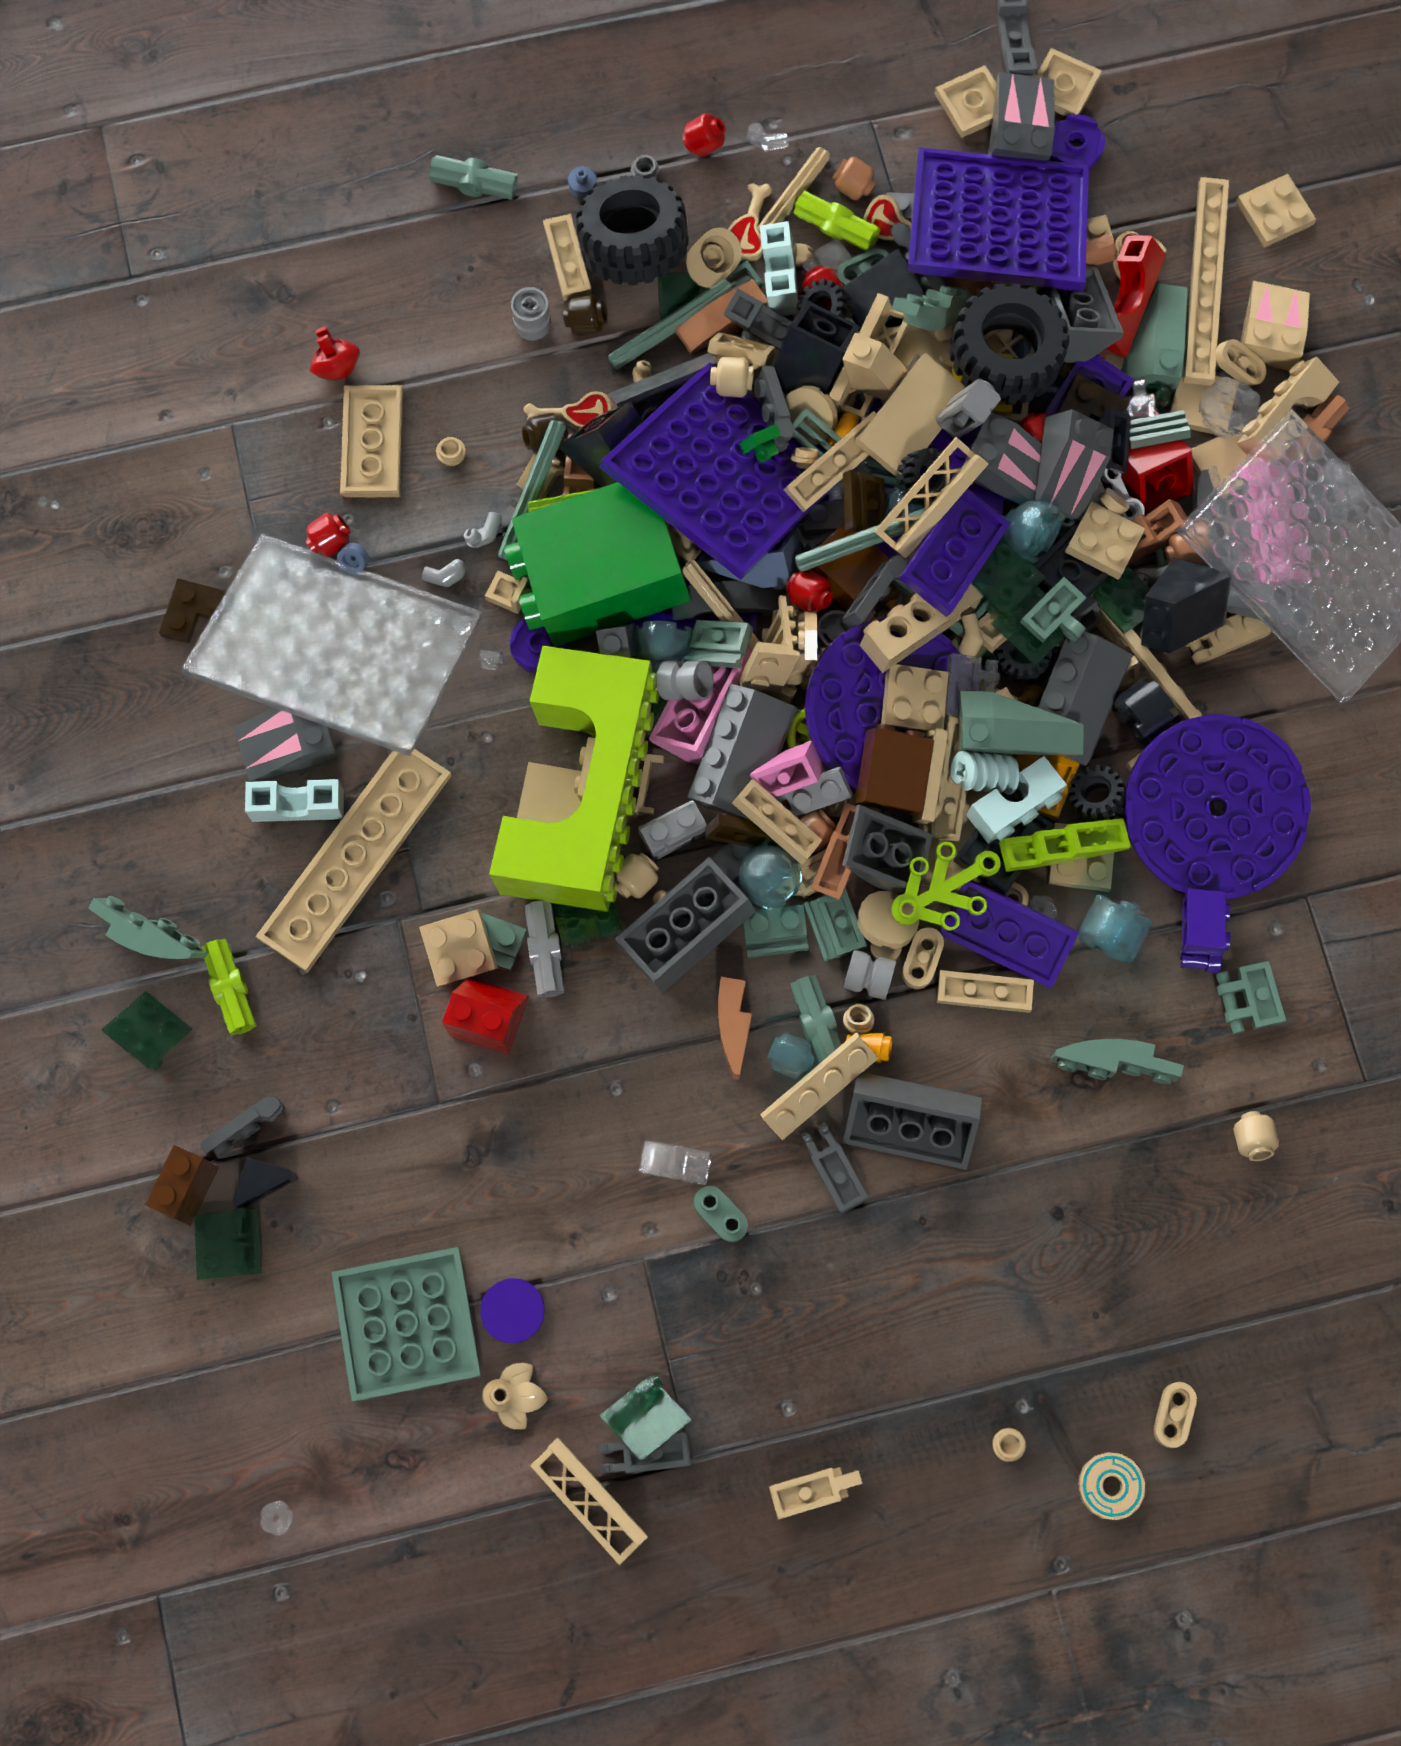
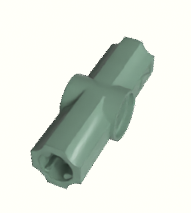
[429,155,518,200]
[790,975,842,1064]

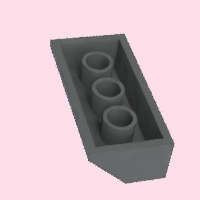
[1036,266,1124,363]
[608,353,719,422]
[1038,632,1133,767]
[687,684,797,820]
[615,857,756,993]
[842,1072,982,1170]

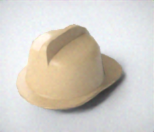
[686,228,742,288]

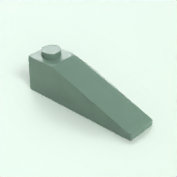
[1121,284,1188,394]
[959,691,1084,756]

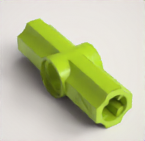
[793,191,880,252]
[202,939,257,1035]

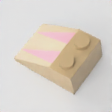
[1240,281,1310,371]

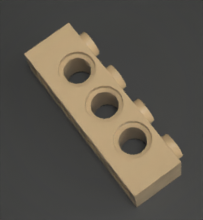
[860,583,982,673]

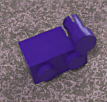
[1180,889,1231,973]

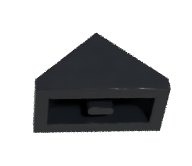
[1097,408,1131,474]
[232,1158,298,1211]

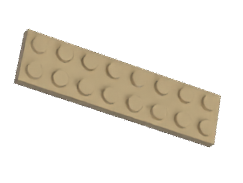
[255,740,452,973]

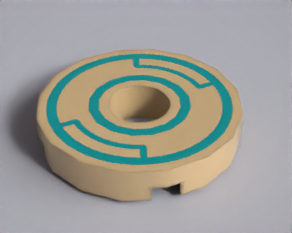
[1078,1452,1145,1520]

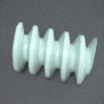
[950,751,1019,794]

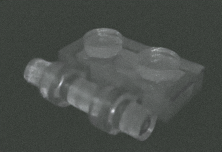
[945,653,1000,717]

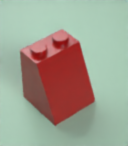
[1121,409,1193,516]
[442,977,529,1055]

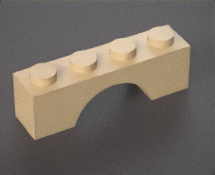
[1237,357,1339,465]

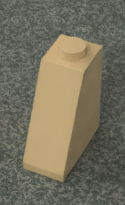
[842,333,909,401]

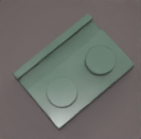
[684,620,754,668]
[803,889,867,963]
[743,905,809,958]
[468,908,527,973]

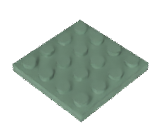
[331,1247,482,1402]

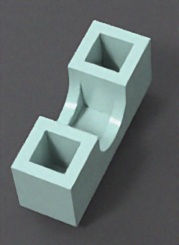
[760,221,800,316]
[966,756,1067,844]
[245,779,344,822]

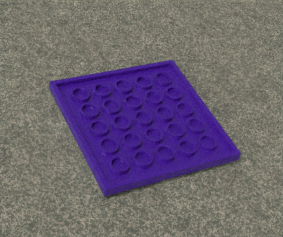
[907,147,1089,291]
[599,362,835,580]

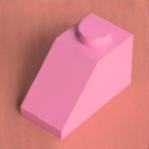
[750,741,825,798]

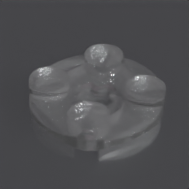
[1199,377,1260,438]

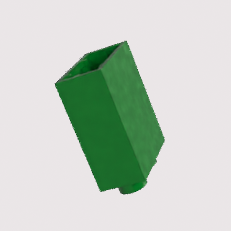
[504,482,691,647]

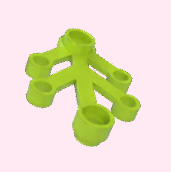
[891,842,1001,931]

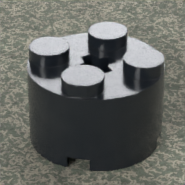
[1113,675,1181,748]

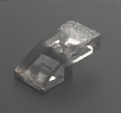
[639,1141,712,1185]

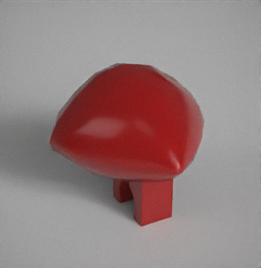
[309,326,360,381]

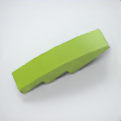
[999,818,1131,872]

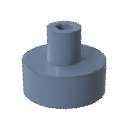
[568,167,597,198]
[337,543,369,575]

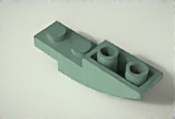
[892,285,972,331]
[88,896,209,959]
[1050,1039,1184,1085]

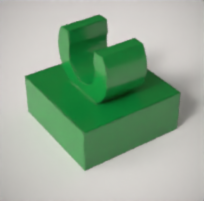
[739,424,781,463]

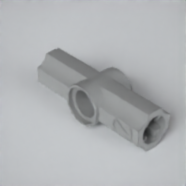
[525,900,564,998]

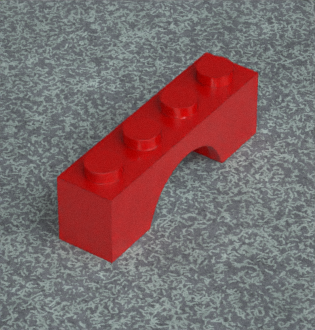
[1106,235,1166,357]

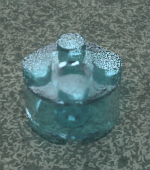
[1077,895,1152,963]

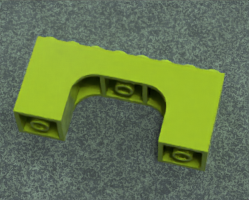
[489,646,660,912]

